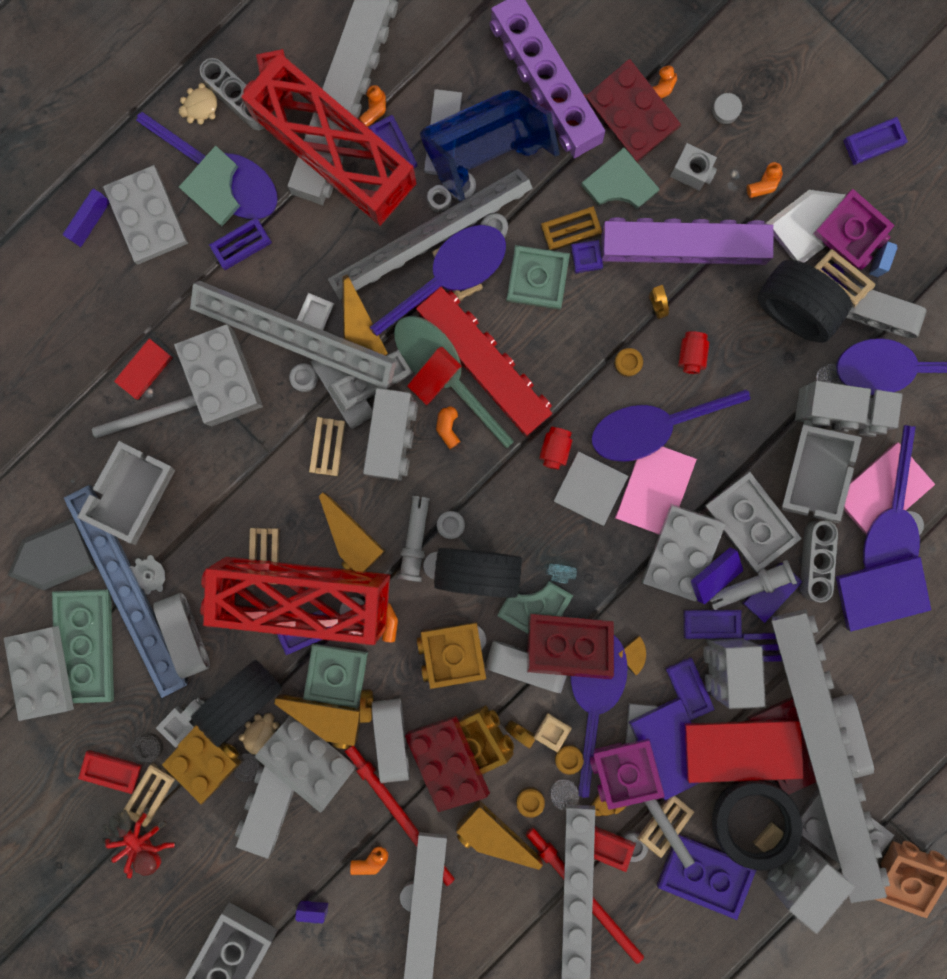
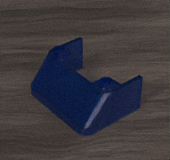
[420,90,560,201]

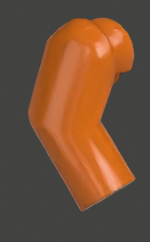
[652,66,677,99]
[358,85,386,127]
[746,162,783,198]
[436,406,461,449]
[382,603,398,643]
[350,846,388,875]

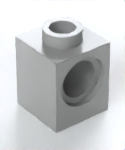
[670,143,717,191]

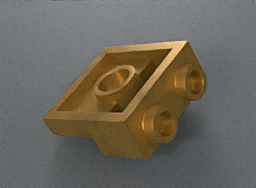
[417,622,486,689]
[458,705,514,774]
[162,725,243,804]

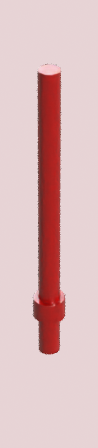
[344,746,455,886]
[525,827,644,964]

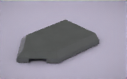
[7,518,96,590]

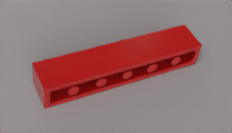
[416,286,552,437]

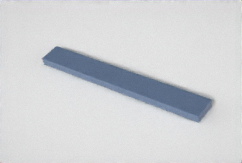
[64,485,189,698]

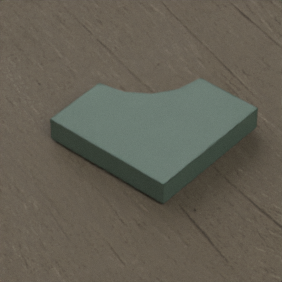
[179,145,240,226]
[581,148,660,210]
[497,581,573,634]

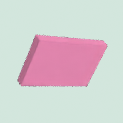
[844,442,935,535]
[615,447,697,535]

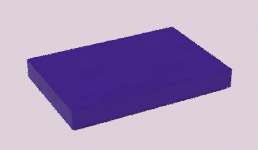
[836,555,931,632]
[628,697,701,800]
[657,834,756,920]

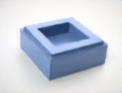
[869,242,898,277]

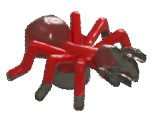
[101,807,176,879]

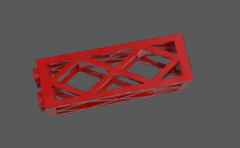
[241,53,416,226]
[200,557,390,645]

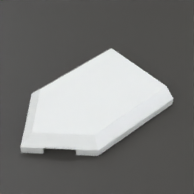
[765,190,845,263]

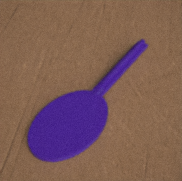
[136,112,278,220]
[370,225,506,336]
[836,339,947,395]
[592,389,751,461]
[863,425,920,569]
[571,635,627,798]

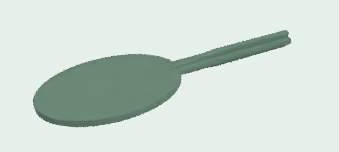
[394,316,514,448]

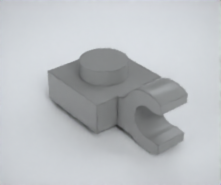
[156,697,205,748]

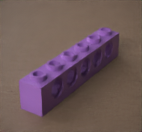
[489,0,605,158]

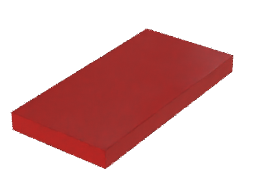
[685,720,804,783]

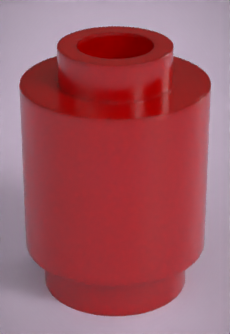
[678,331,710,374]
[539,427,573,470]

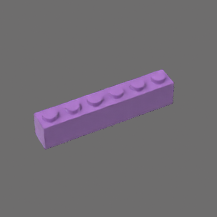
[601,217,774,265]

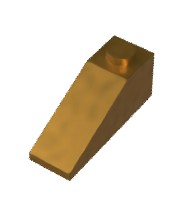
[342,274,388,355]
[319,492,385,572]
[274,694,360,749]
[456,800,543,870]

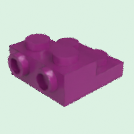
[813,189,895,270]
[590,738,665,810]

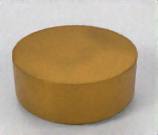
[614,348,643,377]
[555,744,584,775]
[516,787,545,818]

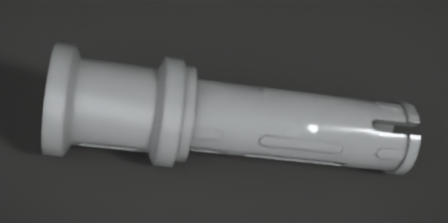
[397,496,430,582]
[710,560,797,610]

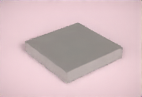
[553,451,628,526]

